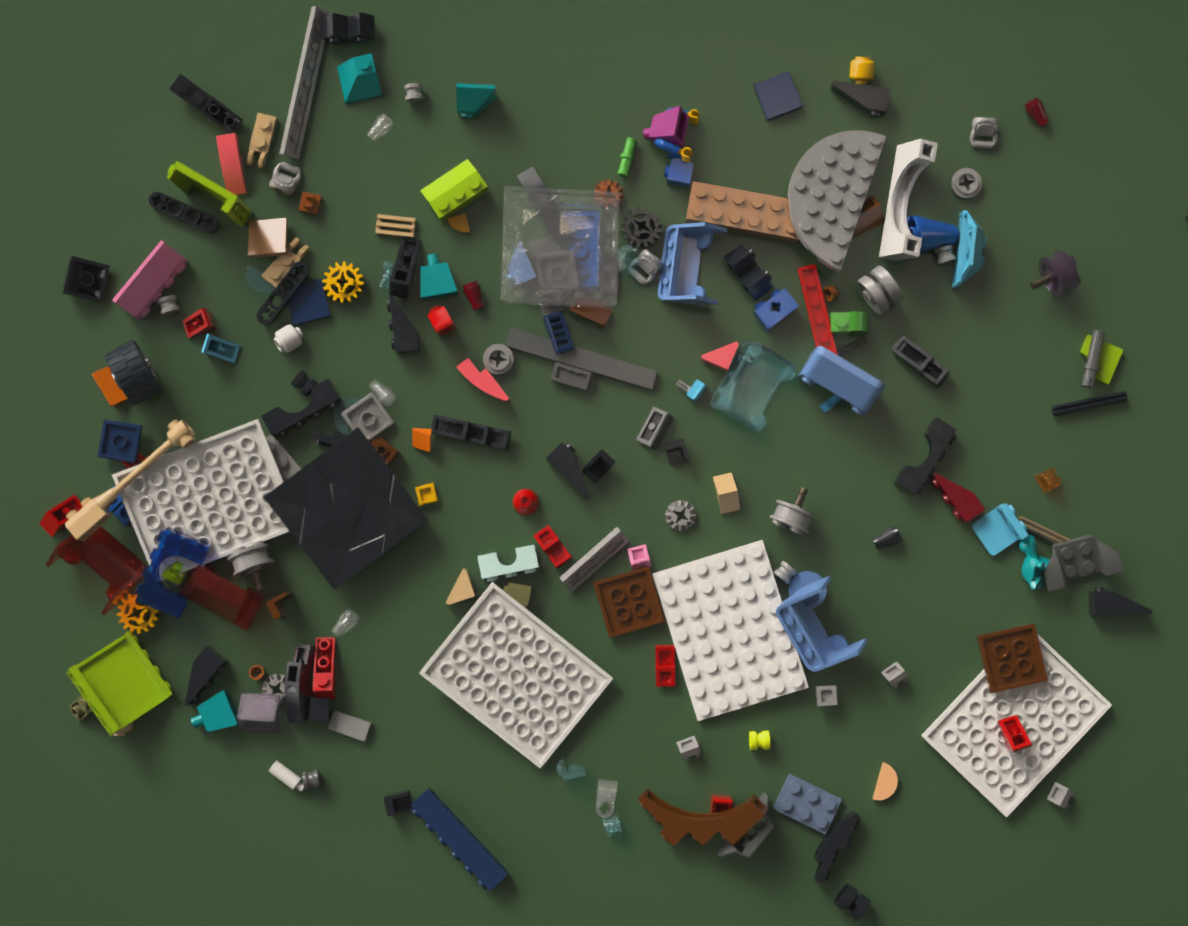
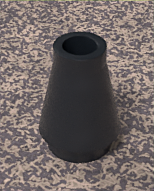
[872,526,903,549]

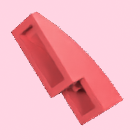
[216,133,247,195]
[456,358,510,402]

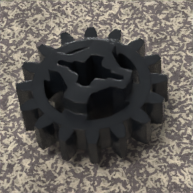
[621,206,662,248]

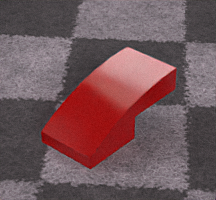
[534,525,572,569]
[655,645,675,687]

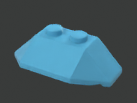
[952,210,986,289]

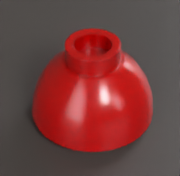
[512,489,539,515]

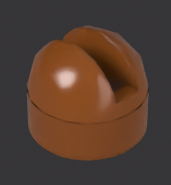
[823,286,840,302]
[249,665,266,681]

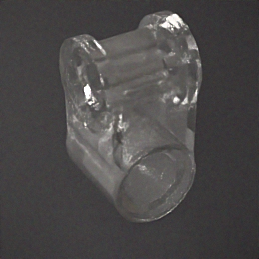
[596,779,618,818]

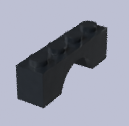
[261,379,342,438]
[893,417,957,495]

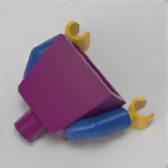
[643,106,699,163]

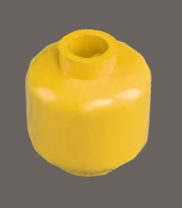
[849,57,875,84]

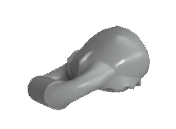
[970,117,998,149]
[269,162,301,196]
[628,249,663,285]

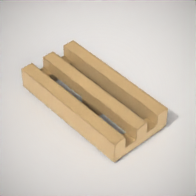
[375,214,416,238]

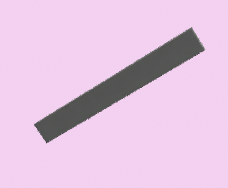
[506,328,657,390]

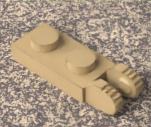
[246,113,277,168]
[261,237,309,288]

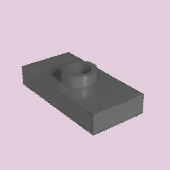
[550,362,592,391]

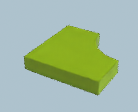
[1079,335,1123,385]

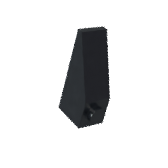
[831,81,890,118]
[389,237,421,299]
[546,442,589,499]
[1089,587,1152,615]

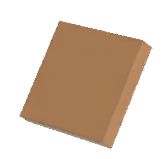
[248,218,288,258]

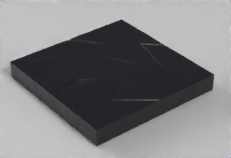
[264,427,428,590]

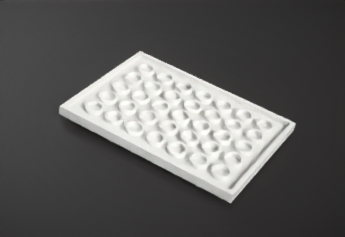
[112,419,289,583]
[652,540,809,721]
[419,582,613,769]
[921,624,1112,817]

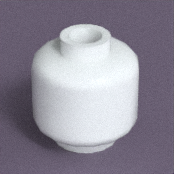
[273,325,303,353]

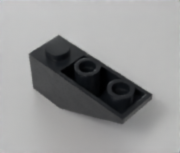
[387,295,420,354]
[184,646,227,707]

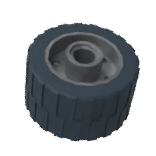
[104,340,162,405]

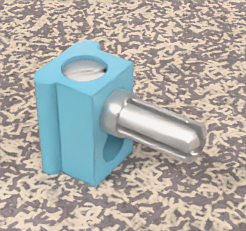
[676,379,707,403]

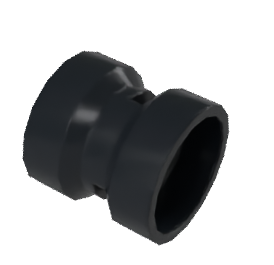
[291,370,318,397]

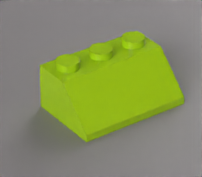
[420,159,489,222]

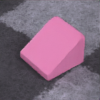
[627,544,651,571]

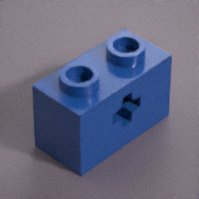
[753,288,799,331]

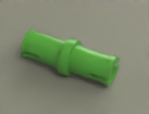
[617,137,638,178]

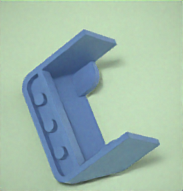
[658,222,727,305]
[797,346,886,416]
[776,576,868,672]

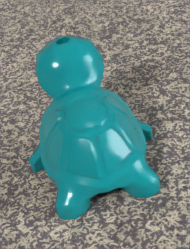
[1019,535,1050,591]

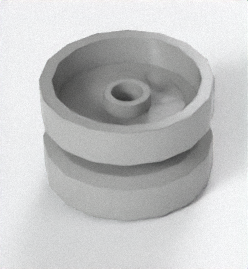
[856,265,903,315]

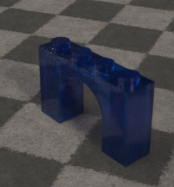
[135,527,212,618]

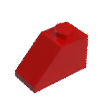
[427,305,456,337]
[39,494,83,537]

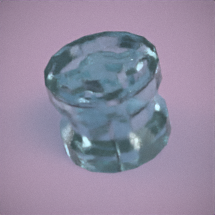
[603,814,623,838]

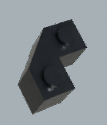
[321,12,375,44]
[723,244,773,300]

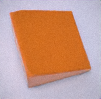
[412,428,432,452]

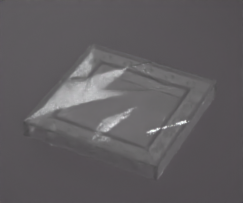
[500,186,620,308]

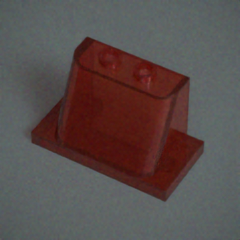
[179,563,266,630]

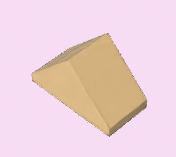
[713,473,740,514]
[446,568,476,605]

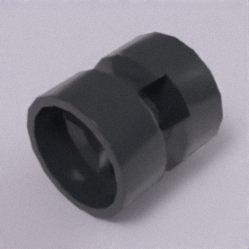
[834,883,871,920]

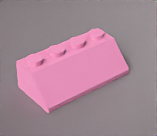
[112,240,188,320]

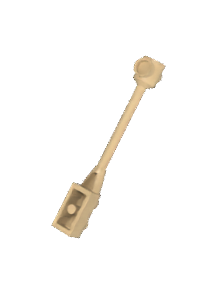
[65,419,196,541]

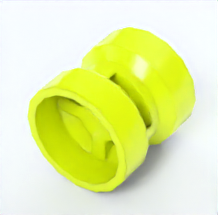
[749,730,770,751]

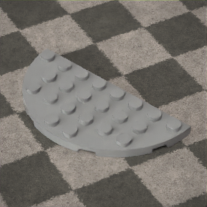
[788,130,886,272]

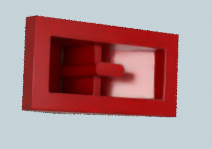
[182,308,217,338]
[998,715,1032,752]
[710,794,733,813]

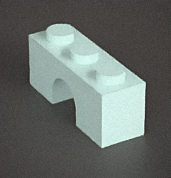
[477,545,539,582]

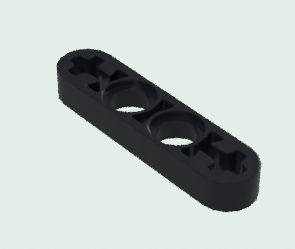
[149,192,220,234]
[256,262,310,325]

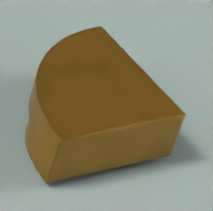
[447,214,470,234]

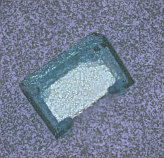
[710,341,797,433]

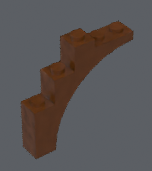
[637,788,769,846]

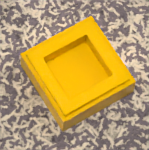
[415,483,438,506]

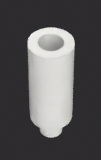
[268,760,304,792]

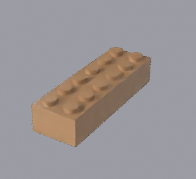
[685,181,799,243]

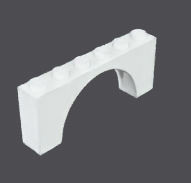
[879,139,938,261]

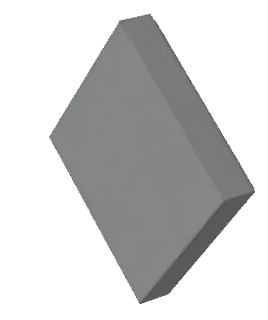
[341,392,394,441]

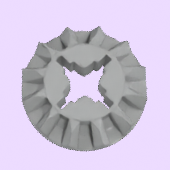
[951,168,982,198]
[483,344,514,375]
[665,500,696,531]
[261,674,285,705]

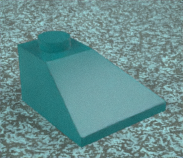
[337,53,382,104]
[456,83,497,119]

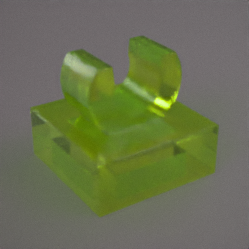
[161,561,185,585]

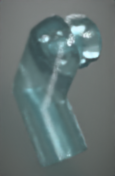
[379,260,395,289]

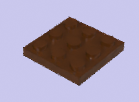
[593,566,665,638]
[977,623,1048,693]

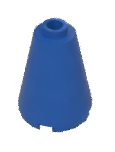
[907,215,960,252]

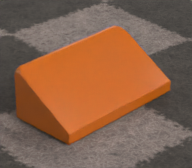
[92,366,128,408]

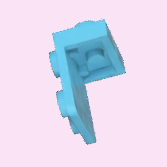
[971,503,1029,556]

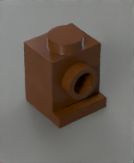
[371,437,400,466]

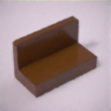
[852,196,885,238]
[569,295,612,328]
[266,591,294,620]

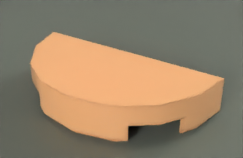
[872,762,898,800]

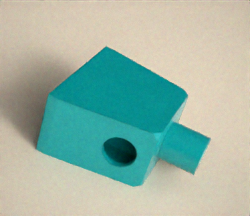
[420,253,458,300]
[191,689,241,732]

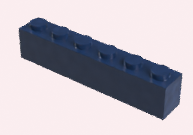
[411,787,508,891]

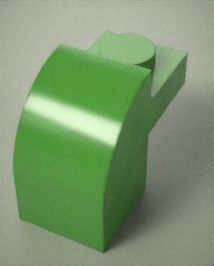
[830,311,868,334]

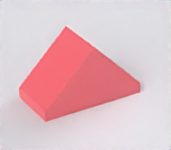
[701,341,739,371]

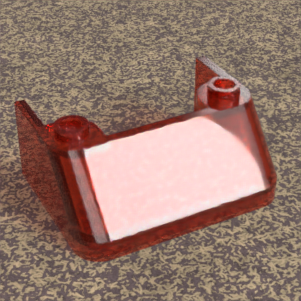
[46,526,147,615]

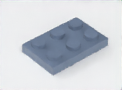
[773,773,842,835]

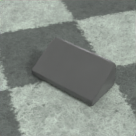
[636,406,674,450]

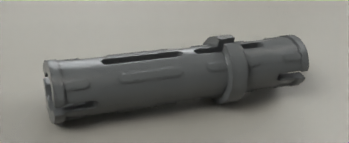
[1081,330,1105,389]

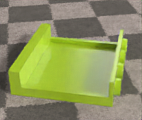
[167,161,252,227]
[66,631,173,736]

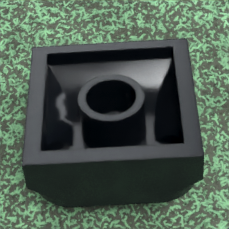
[62,256,110,303]

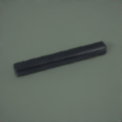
[1051,391,1127,416]

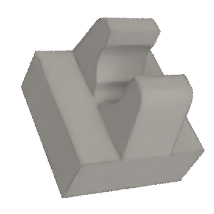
[881,661,908,689]
[816,685,837,706]
[676,736,701,762]
[1047,782,1074,808]

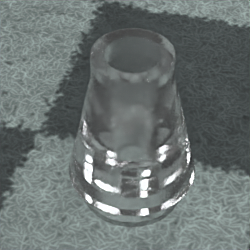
[367,113,395,141]
[369,379,397,407]
[332,608,359,637]

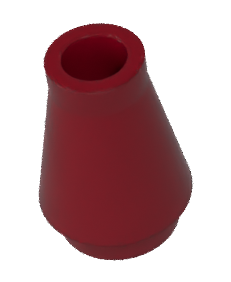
[1024,97,1050,127]
[462,280,484,310]

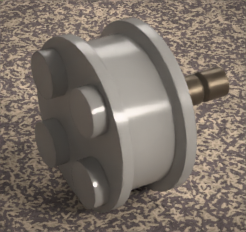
[769,487,816,536]
[227,541,275,591]

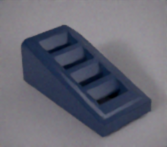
[543,311,574,355]

